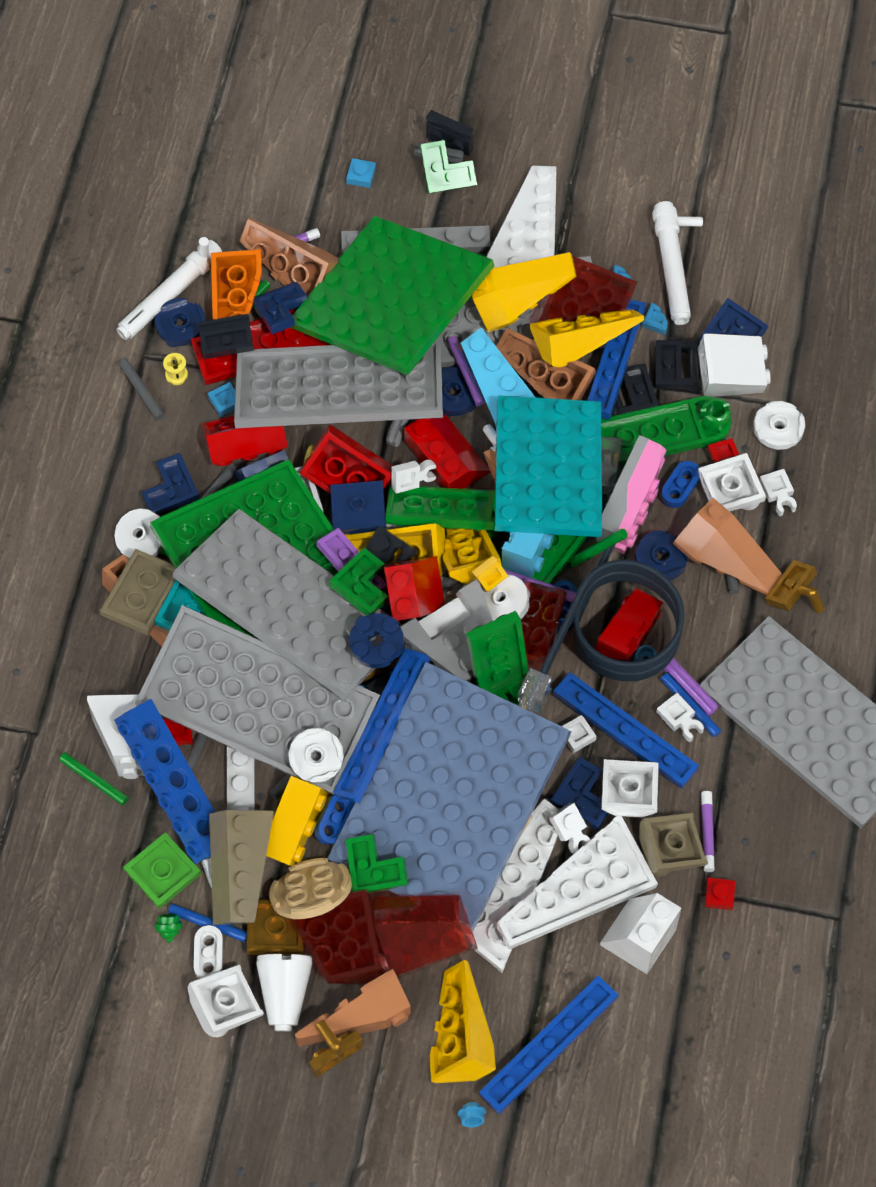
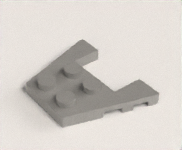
[401,579,493,682]

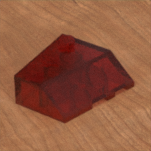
[539,256,637,322]
[521,581,567,673]
[291,890,387,985]
[374,895,478,977]

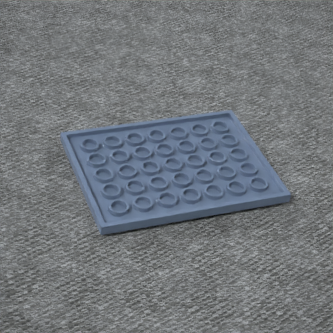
[328,662,572,933]

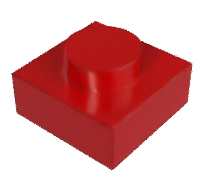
[708,438,740,464]
[164,718,193,746]
[705,878,735,910]

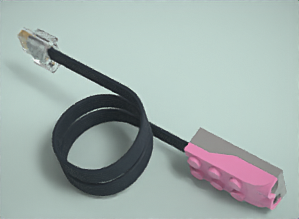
[518,435,685,713]

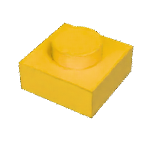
[472,556,509,593]

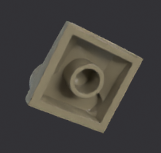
[639,813,708,876]

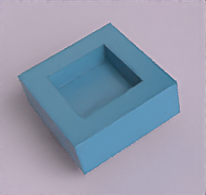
[346,158,376,188]
[208,382,236,417]

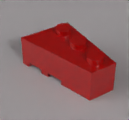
[594,588,664,662]

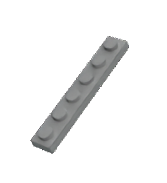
[341,225,491,254]

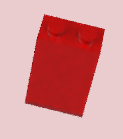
[384,556,445,621]

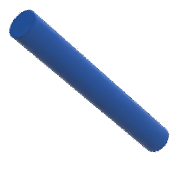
[660,673,722,737]
[168,903,247,943]

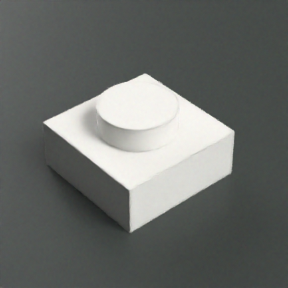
[562,715,596,753]

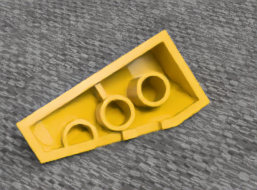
[472,252,576,333]
[530,309,644,367]
[345,523,445,576]
[443,528,502,588]
[430,960,496,1083]

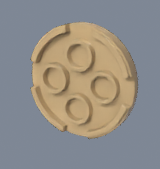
[269,858,352,919]

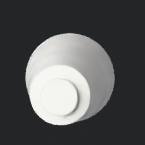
[256,954,312,1032]

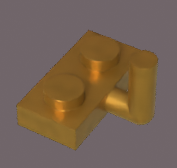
[765,560,825,613]
[309,1020,364,1078]

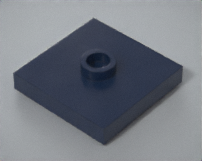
[331,481,386,534]

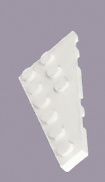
[487,166,556,268]
[438,799,559,973]
[496,816,658,950]

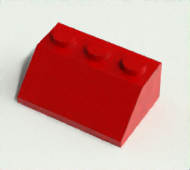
[201,415,288,466]
[404,415,491,489]
[299,424,393,494]

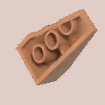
[240,218,339,297]
[496,328,597,401]
[673,498,782,595]
[295,969,411,1047]

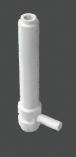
[652,201,703,325]
[116,237,222,340]

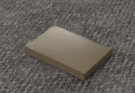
[100,549,176,636]

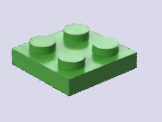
[123,832,202,909]

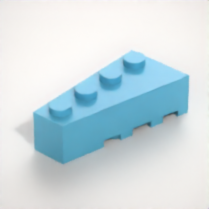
[461,328,536,424]
[502,532,554,578]

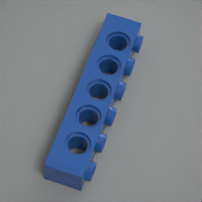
[114,699,215,864]

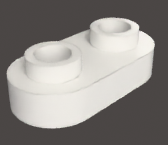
[194,925,223,979]

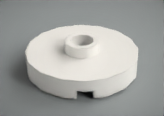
[753,401,805,450]
[114,509,163,558]
[482,575,530,621]
[289,728,344,784]

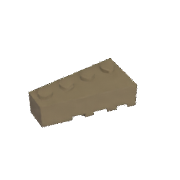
[209,810,274,925]

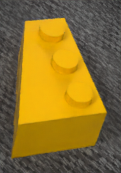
[266,776,330,866]

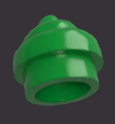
[154,913,182,943]

